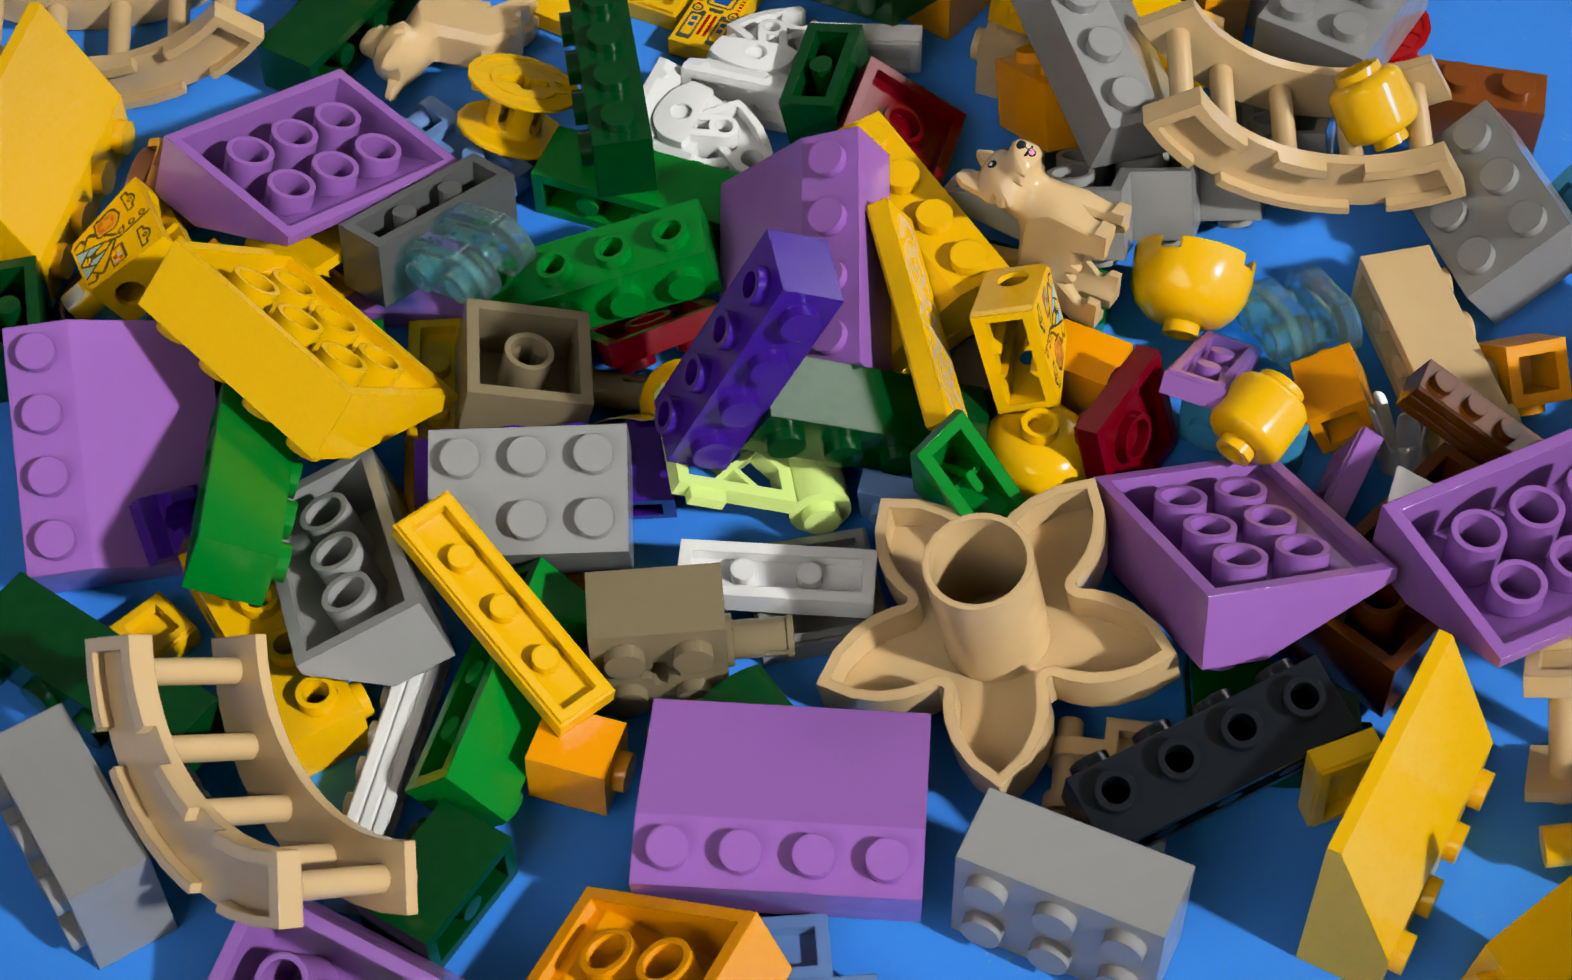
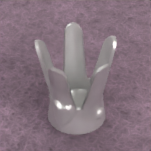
[1367,391,1431,476]

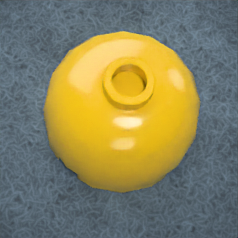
[1130,235,1256,341]
[987,405,1086,499]

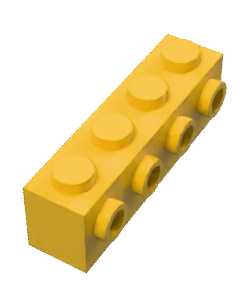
[178,552,375,777]

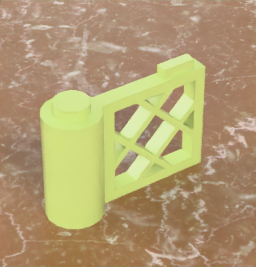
[653,382,852,535]

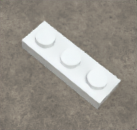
[678,538,877,618]

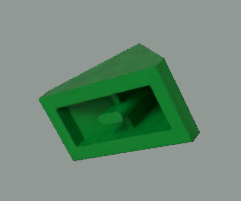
[910,409,1027,518]

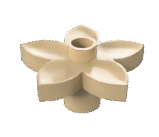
[816,477,1181,798]

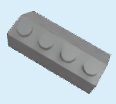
[1011,0,1170,169]
[275,448,455,686]

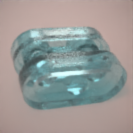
[405,202,536,304]
[1237,265,1363,371]

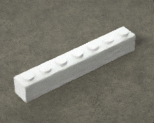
[323,658,452,916]

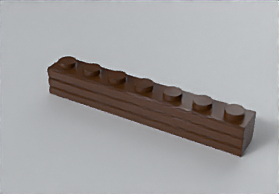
[1396,359,1544,465]

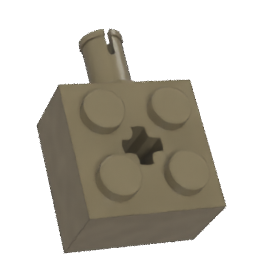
[454,298,647,429]
[584,562,795,717]

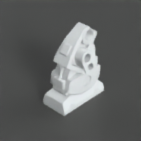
[681,6,818,133]
[643,57,773,173]

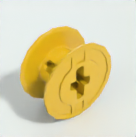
[456,53,579,160]

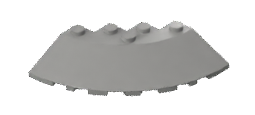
[943,97,1336,268]

